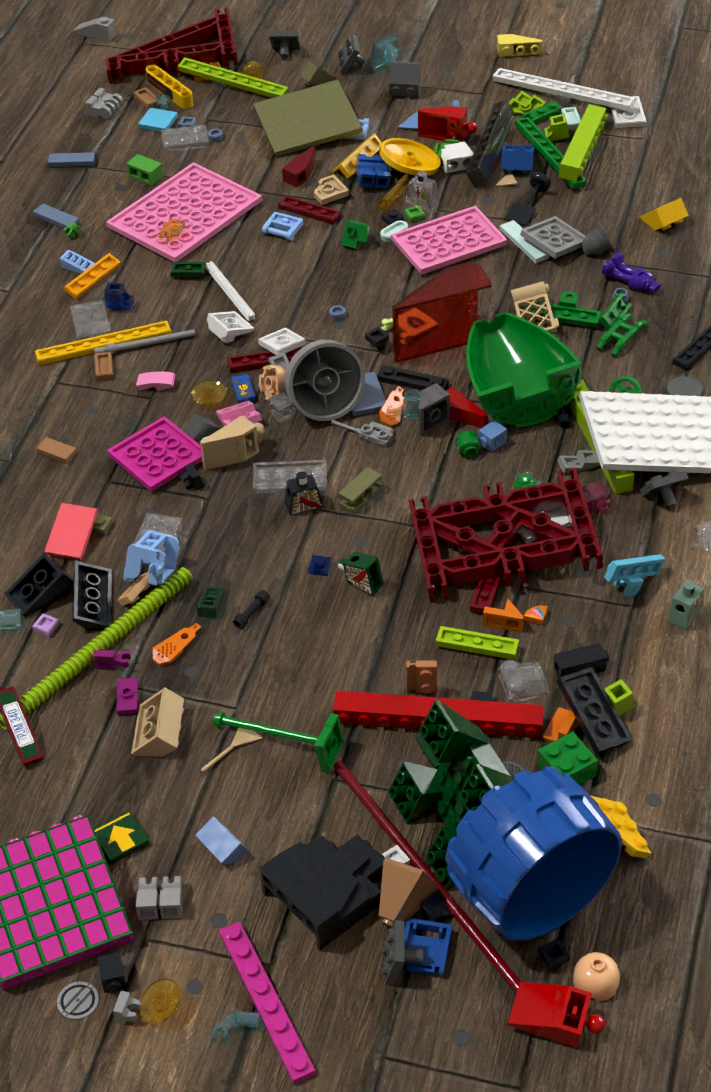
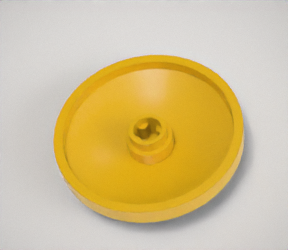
[379,138,441,176]

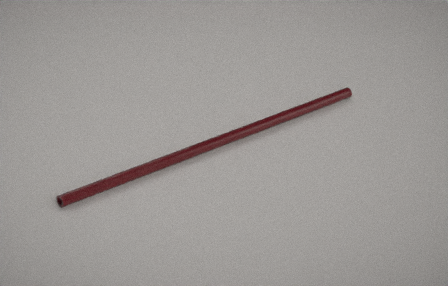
[333,760,521,994]

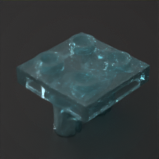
[371,33,400,69]

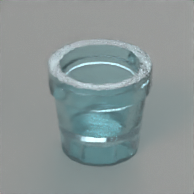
[401,390,421,419]

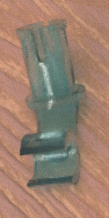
[212,1008,260,1043]

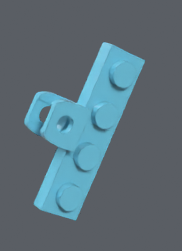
[604,554,666,597]

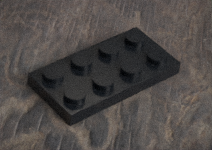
[556,667,632,755]

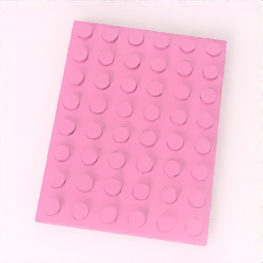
[106,162,262,262]

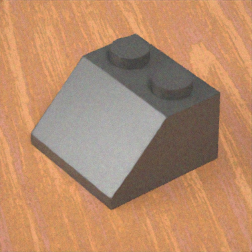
[389,61,421,98]

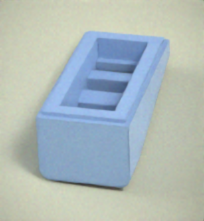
[60,250,95,274]

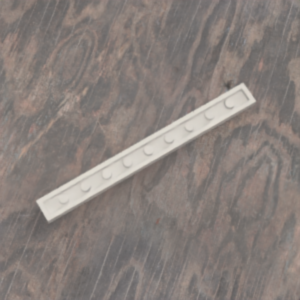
[493,68,635,111]

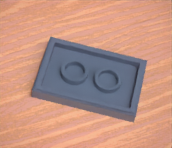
[351,371,386,416]

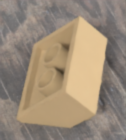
[131,687,184,757]

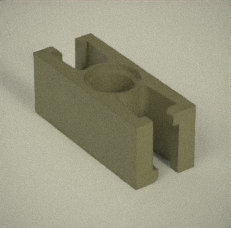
[338,467,382,514]

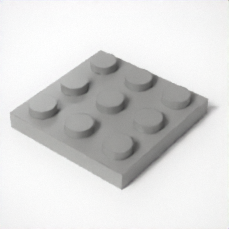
[520,216,585,258]

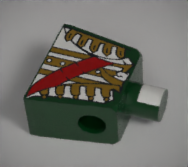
[338,552,384,596]

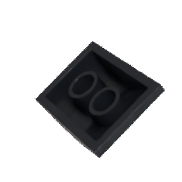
[4,552,73,617]

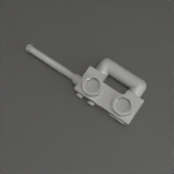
[331,420,394,448]

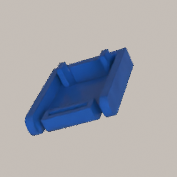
[401,918,452,977]

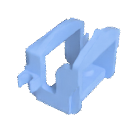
[123,530,180,586]

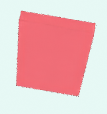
[44,503,98,561]

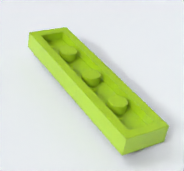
[436,626,519,660]

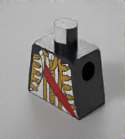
[284,471,324,515]

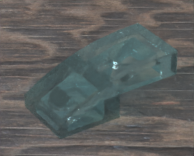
[0,609,21,634]

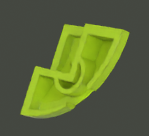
[504,91,546,114]

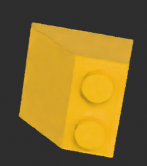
[640,198,689,231]

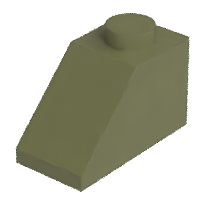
[301,61,336,87]

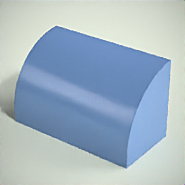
[195,816,248,864]

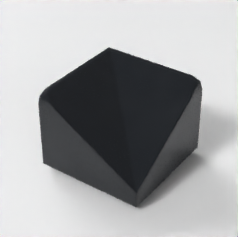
[420,892,452,923]

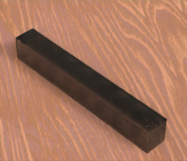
[466,99,515,188]

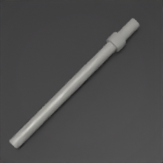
[94,329,196,354]

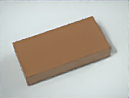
[133,87,161,110]
[94,352,114,381]
[36,437,77,464]

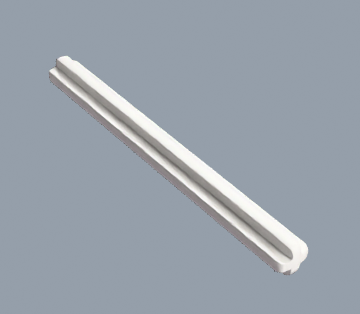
[206,261,255,321]

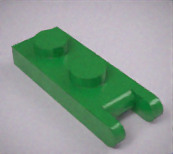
[522,101,563,125]
[599,292,632,330]

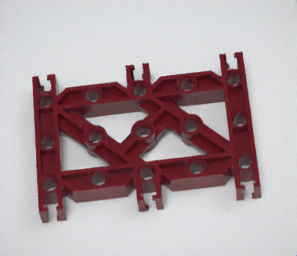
[409,468,603,601]

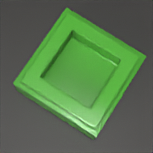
[404,206,425,223]

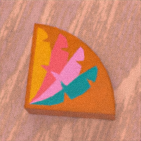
[523,605,548,625]

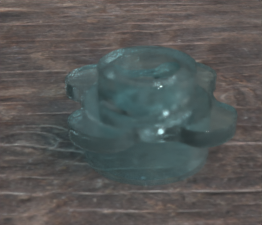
[156,96,171,110]

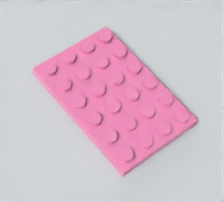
[391,206,507,275]

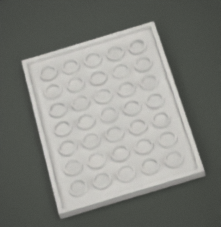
[579,391,711,473]

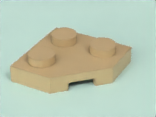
[314,174,349,205]

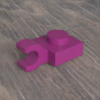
[93,650,131,670]

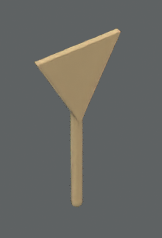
[496,172,518,186]
[201,728,263,772]

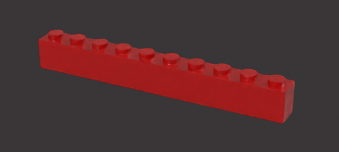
[333,690,544,738]

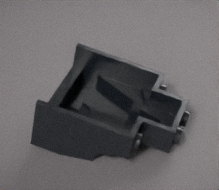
[259,834,385,951]

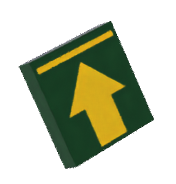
[94,810,150,864]

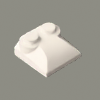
[207,311,254,343]

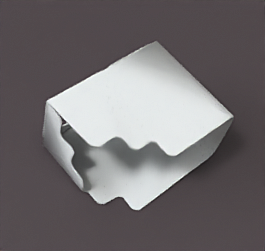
[441,142,474,173]

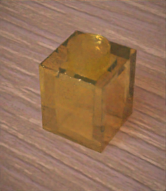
[243,60,264,80]

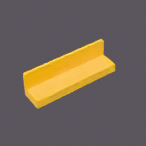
[331,133,382,179]

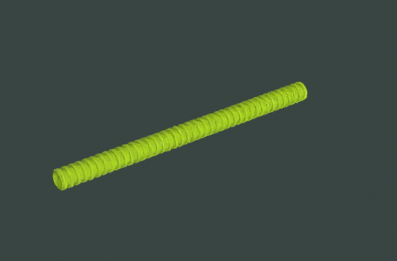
[0,567,193,730]

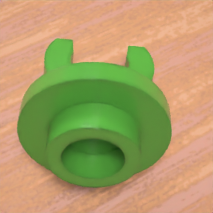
[63,221,81,239]

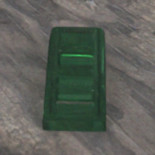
[197,585,225,618]

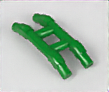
[596,314,647,357]

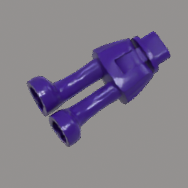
[602,252,661,293]

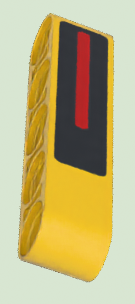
[146,65,193,109]

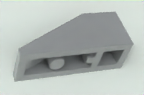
[73,17,116,42]

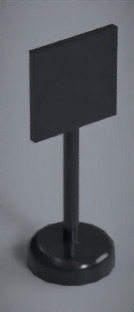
[504,172,551,226]

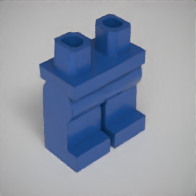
[356,154,391,189]

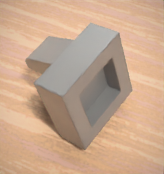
[113,991,141,1025]

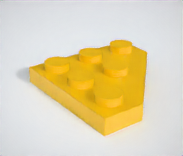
[590,795,651,859]

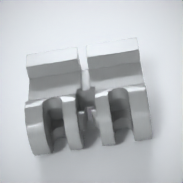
[85,88,123,119]
[136,876,182,920]

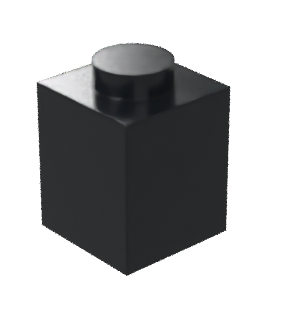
[97,952,127,993]

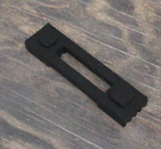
[377,365,449,390]

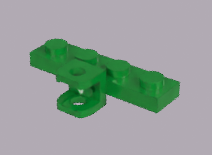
[531,291,601,328]

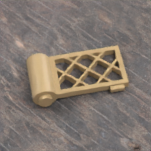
[511,281,560,333]

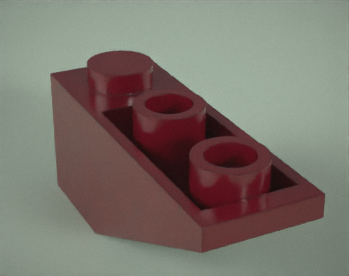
[282,147,315,188]

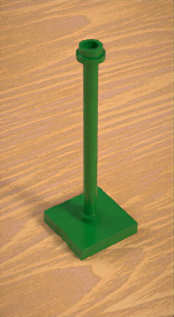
[213,712,344,774]

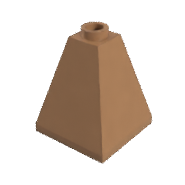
[379,857,439,928]

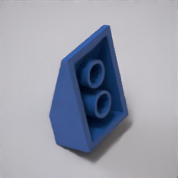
[501,145,534,173]

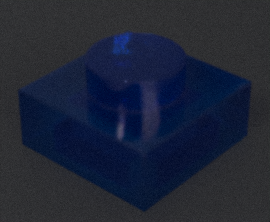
[308,555,332,576]

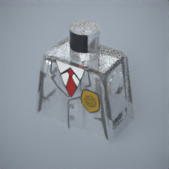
[406,171,439,211]

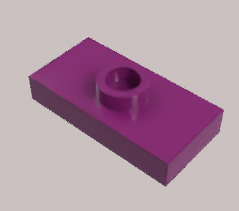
[116,678,139,715]

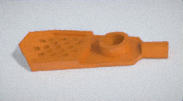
[379,386,404,427]
[153,623,201,666]

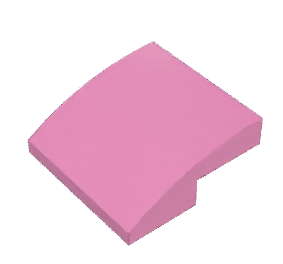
[216,401,262,426]

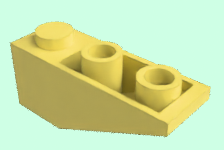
[497,34,542,57]

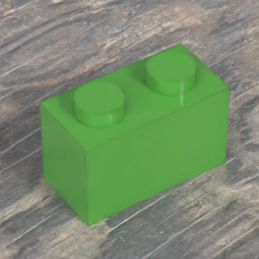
[126,154,163,185]

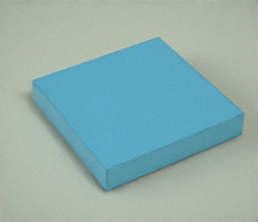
[138,108,178,133]

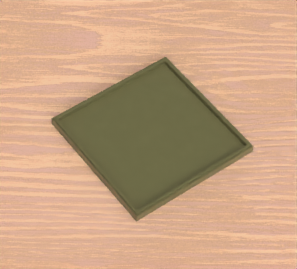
[253,80,363,157]

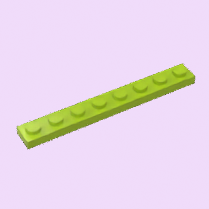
[178,57,288,98]

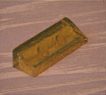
[375,174,408,212]

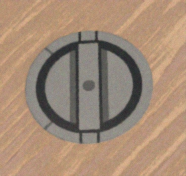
[57,981,99,1019]

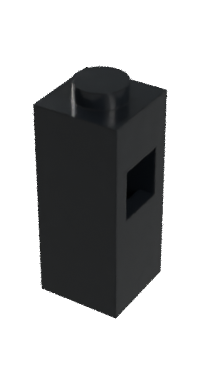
[553,643,609,678]

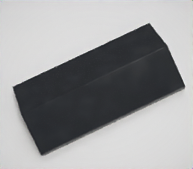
[72,561,112,631]

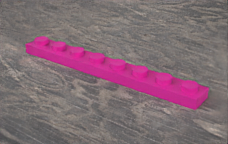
[219,921,316,1085]

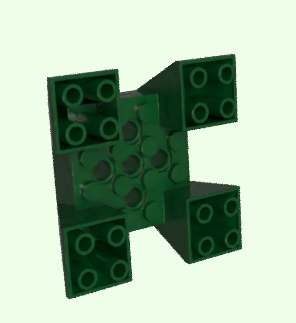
[388,700,513,890]

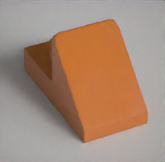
[483,599,523,632]

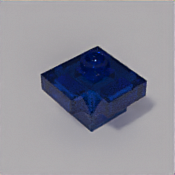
[104,283,134,310]

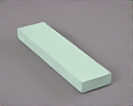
[500,220,549,264]

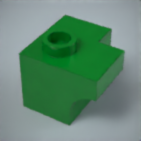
[341,220,370,249]

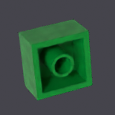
[537,732,598,785]

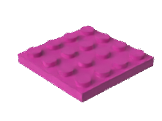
[107,416,202,492]

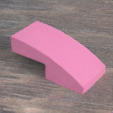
[136,372,176,391]

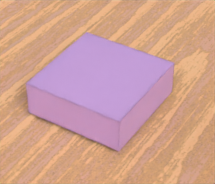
[32,614,60,637]

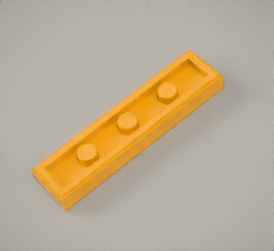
[64,253,121,300]

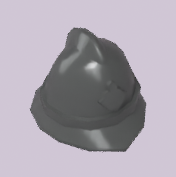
[582,220,614,256]

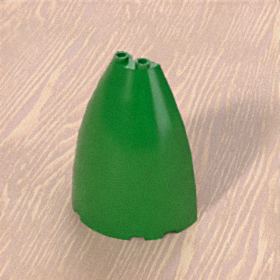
[466,312,582,427]

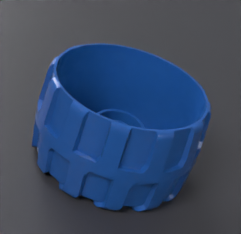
[446,766,622,941]

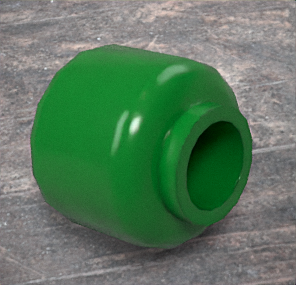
[455,430,481,458]

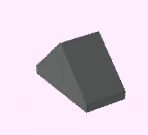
[183,414,221,443]

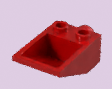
[418,106,477,142]
[507,982,606,1048]

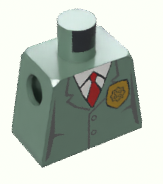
[668,581,704,630]

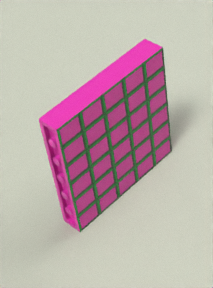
[0,815,134,990]

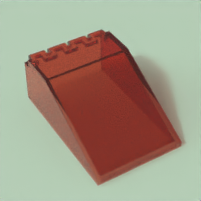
[392,262,492,363]

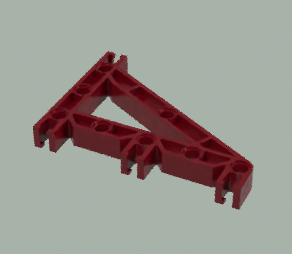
[106,8,238,83]

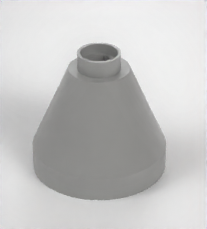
[285,340,365,421]

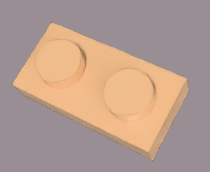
[117,572,150,606]

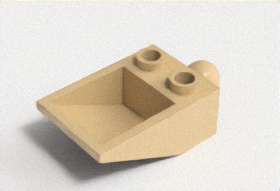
[200,416,265,470]

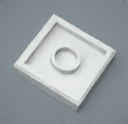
[258,328,306,355]

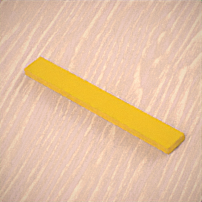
[35,321,172,366]

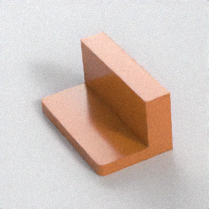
[543,707,578,743]

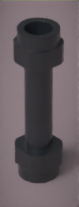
[558,405,570,428]
[233,590,270,629]

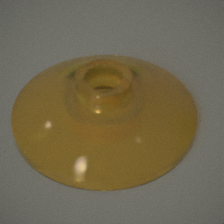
[191,380,227,405]
[139,979,181,1024]

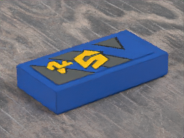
[231,374,256,404]

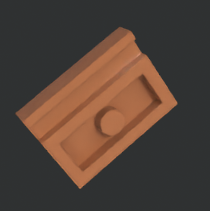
[407,661,437,694]

